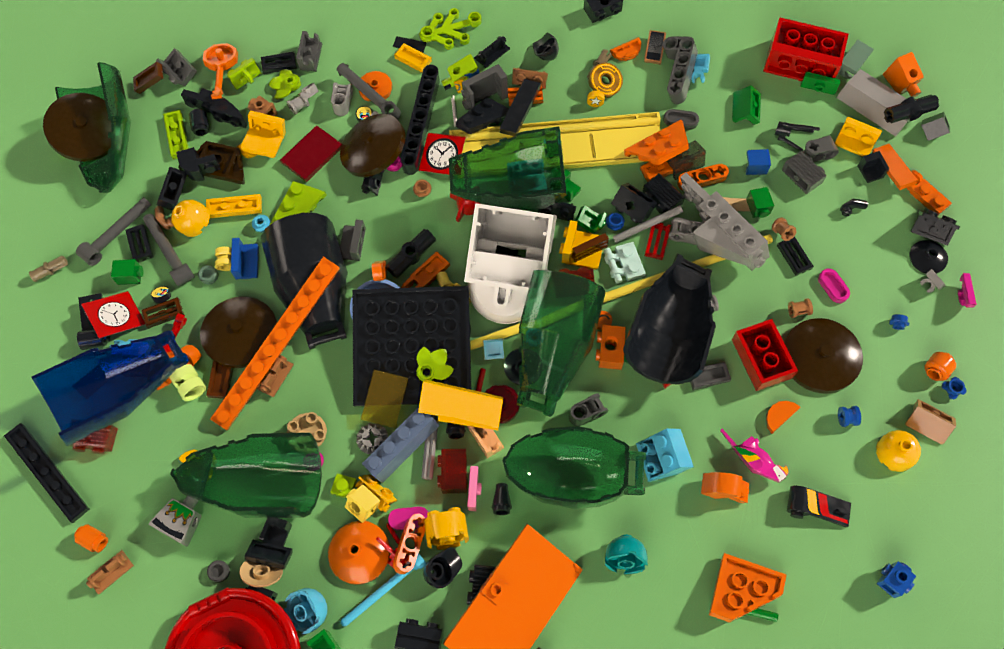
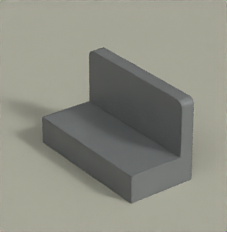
[340,219,366,261]

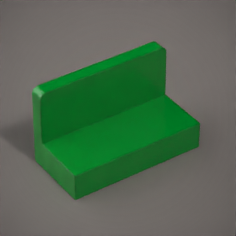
[732,85,761,125]

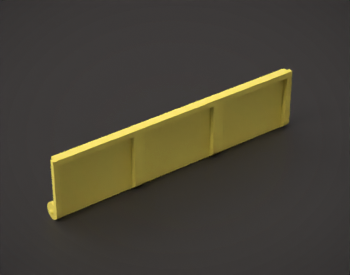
[449,112,661,179]

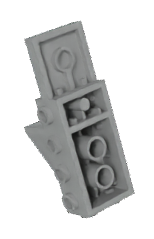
[680,173,770,271]

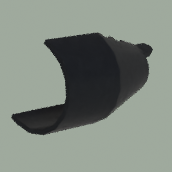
[261,213,348,350]
[623,254,716,385]

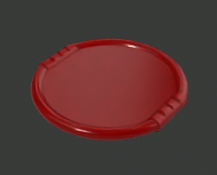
[165,587,301,649]

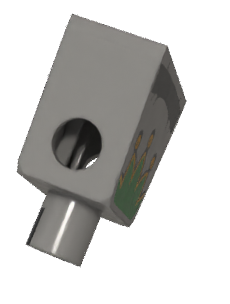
[149,493,202,547]

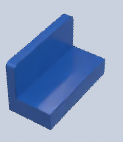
[231,238,259,280]

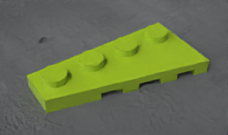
[270,181,327,225]

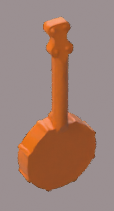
[203,43,238,99]

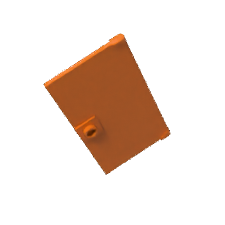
[443,524,583,649]

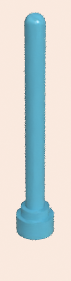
[341,553,426,626]

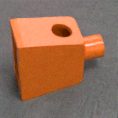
[883,52,923,97]

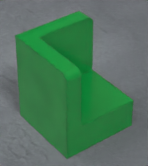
[553,169,581,202]
[306,629,341,649]

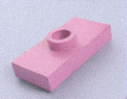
[467,466,482,511]

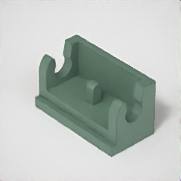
[838,40,874,79]

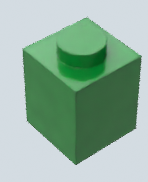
[746,187,775,218]
[111,259,143,285]

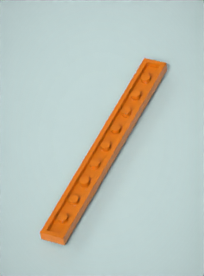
[210,256,340,430]

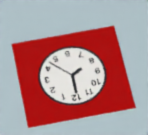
[81,291,145,338]

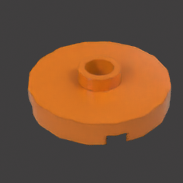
[359,71,393,102]

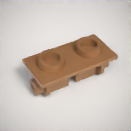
[512,68,548,89]
[257,355,294,398]
[86,550,134,595]

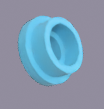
[252,215,270,233]

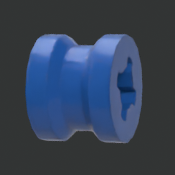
[838,406,861,427]

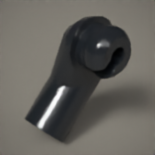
[840,199,868,217]

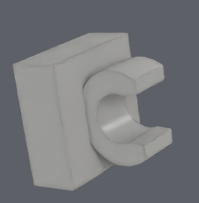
[920,269,946,293]

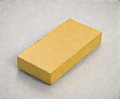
[394,43,432,73]

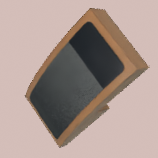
[644,30,666,65]

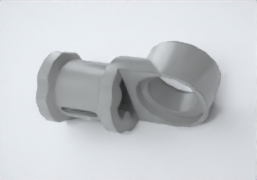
[286,83,319,115]

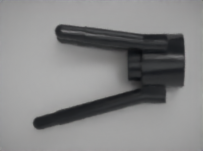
[775,121,820,151]

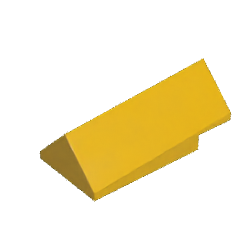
[418,379,503,430]

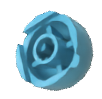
[284,588,328,634]

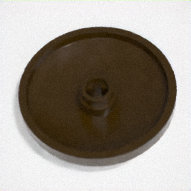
[43,93,121,162]
[340,114,406,177]
[200,297,277,368]
[784,318,863,394]

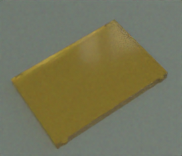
[361,370,408,428]

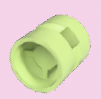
[170,364,206,401]

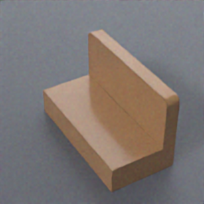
[906,399,956,444]

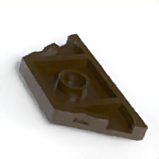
[178,141,245,185]

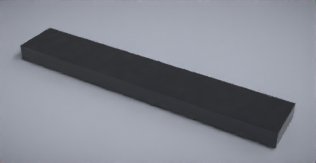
[4,423,90,523]

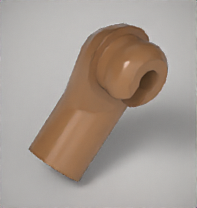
[154,206,174,230]

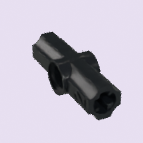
[884,95,939,123]
[385,229,436,278]

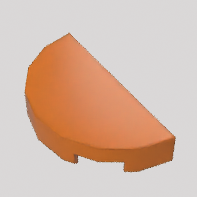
[610,37,641,61]
[766,401,801,434]

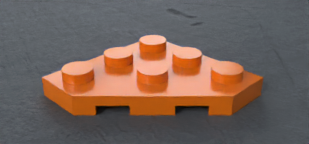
[709,553,787,622]

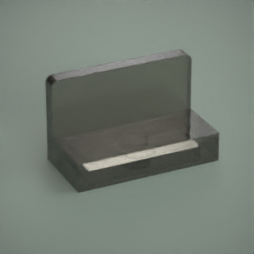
[666,140,706,180]

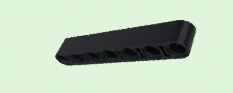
[401,65,440,175]

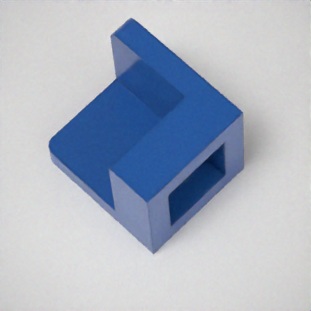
[745,149,771,175]

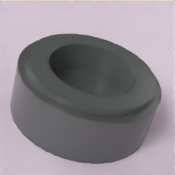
[207,560,230,583]

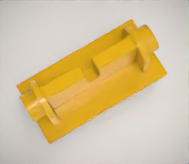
[355,474,397,512]

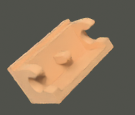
[466,425,504,459]

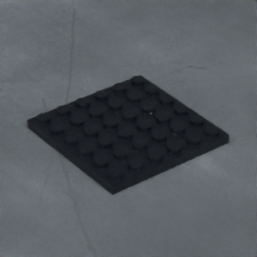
[352,286,472,407]

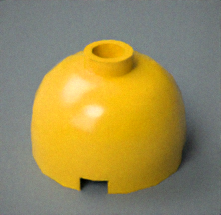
[171,200,210,237]
[876,430,921,472]

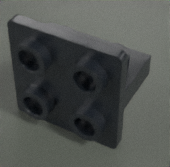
[911,208,960,246]

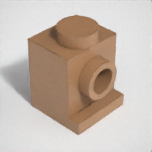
[248,96,278,116]

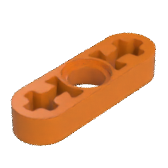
[677,164,729,191]
[372,260,387,281]
[393,514,425,574]

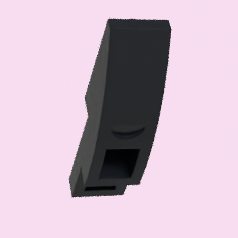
[181,88,247,128]

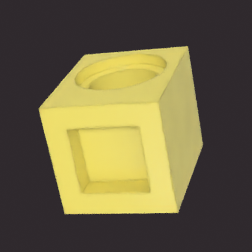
[345,485,381,523]

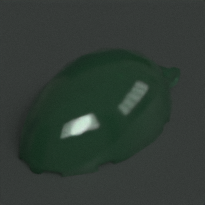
[502,426,646,509]

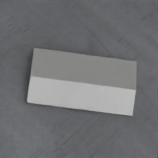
[836,69,909,137]

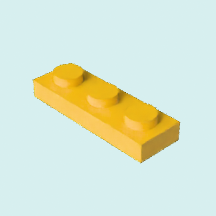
[206,194,262,218]

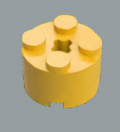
[424,507,469,550]

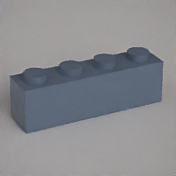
[362,407,440,483]

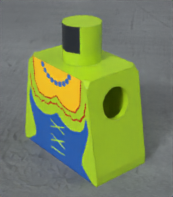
[441,54,480,94]

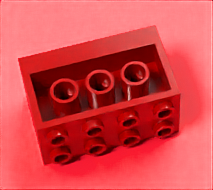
[763,17,849,81]

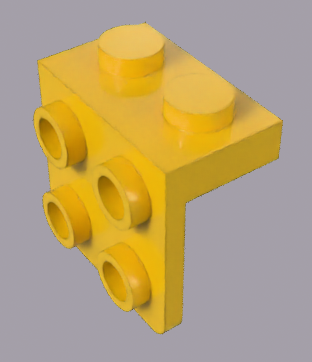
[241,111,286,158]
[559,220,602,270]

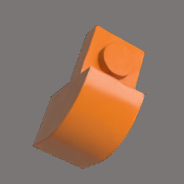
[701,472,749,503]

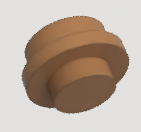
[413,179,431,197]

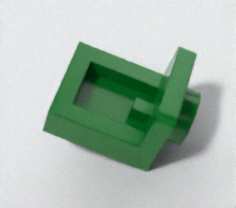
[575,205,607,233]

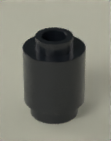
[189,108,209,136]

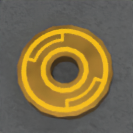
[589,62,623,98]

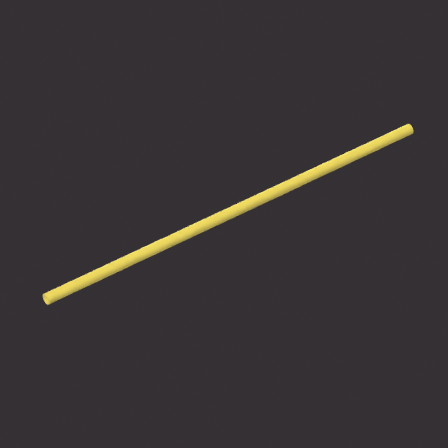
[470,234,773,350]

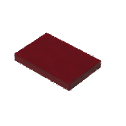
[280,125,342,183]

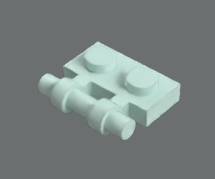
[603,242,646,284]

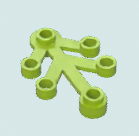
[419,8,482,50]

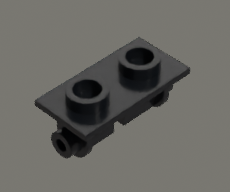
[474,36,510,68]
[361,171,384,196]
[538,197,576,221]

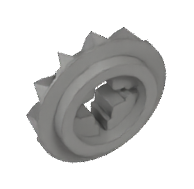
[356,423,388,454]

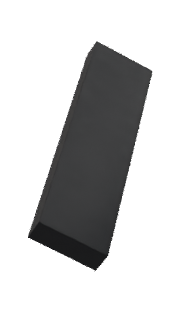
[499,79,541,137]

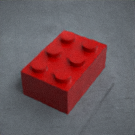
[732,319,798,391]

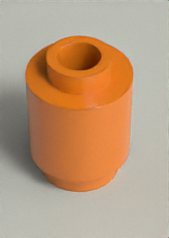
[74,524,108,553]

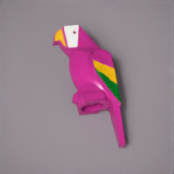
[720,428,789,483]

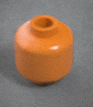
[925,352,956,381]

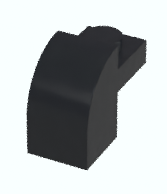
[176,147,221,181]

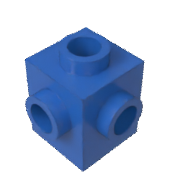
[876,561,916,598]

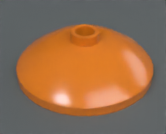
[328,521,390,585]

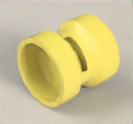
[215,246,232,271]

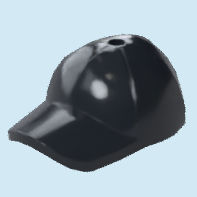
[533,32,559,61]
[423,547,462,588]

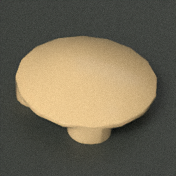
[287,412,327,451]

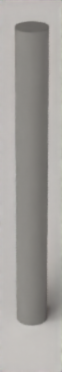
[613,206,683,243]

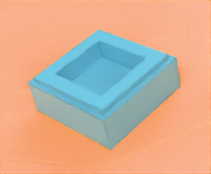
[483,338,504,360]

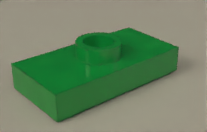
[800,72,841,95]

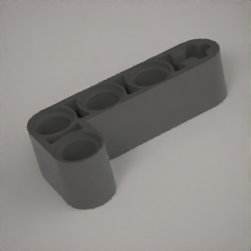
[663,36,698,104]

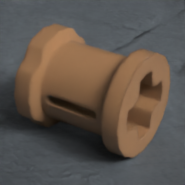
[772,217,797,241]
[788,298,813,318]

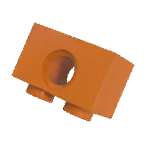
[595,325,626,370]

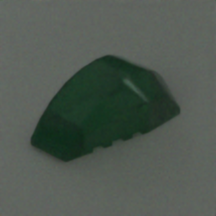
[449,126,567,211]

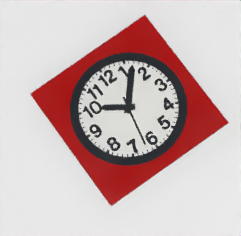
[419,133,466,176]

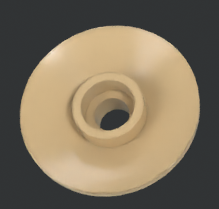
[239,561,283,587]

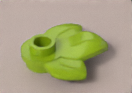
[268,69,301,100]
[417,347,454,381]

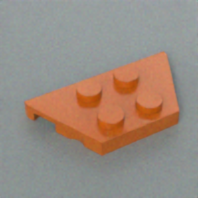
[624,120,689,165]

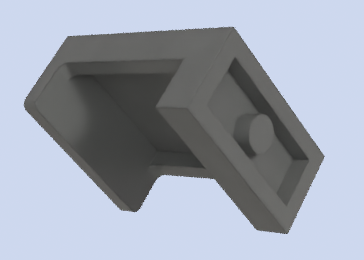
[461,64,508,110]

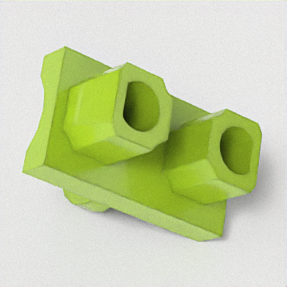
[227,58,261,90]

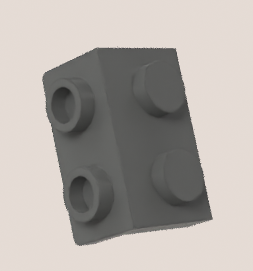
[156,48,197,86]

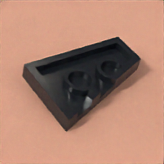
[456,97,509,134]

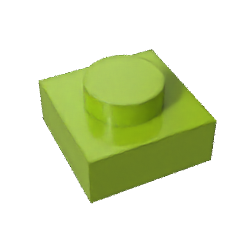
[330,474,357,499]

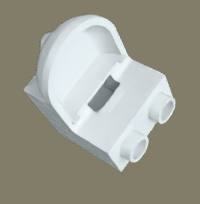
[464,203,557,324]

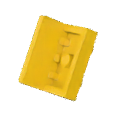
[835,117,882,157]

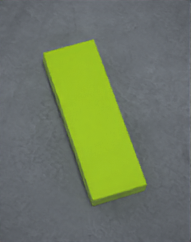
[163,110,189,160]

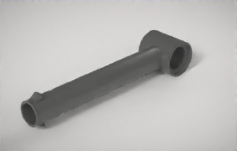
[337,63,401,120]
[76,197,151,266]
[143,214,195,287]

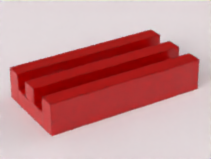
[644,223,671,260]

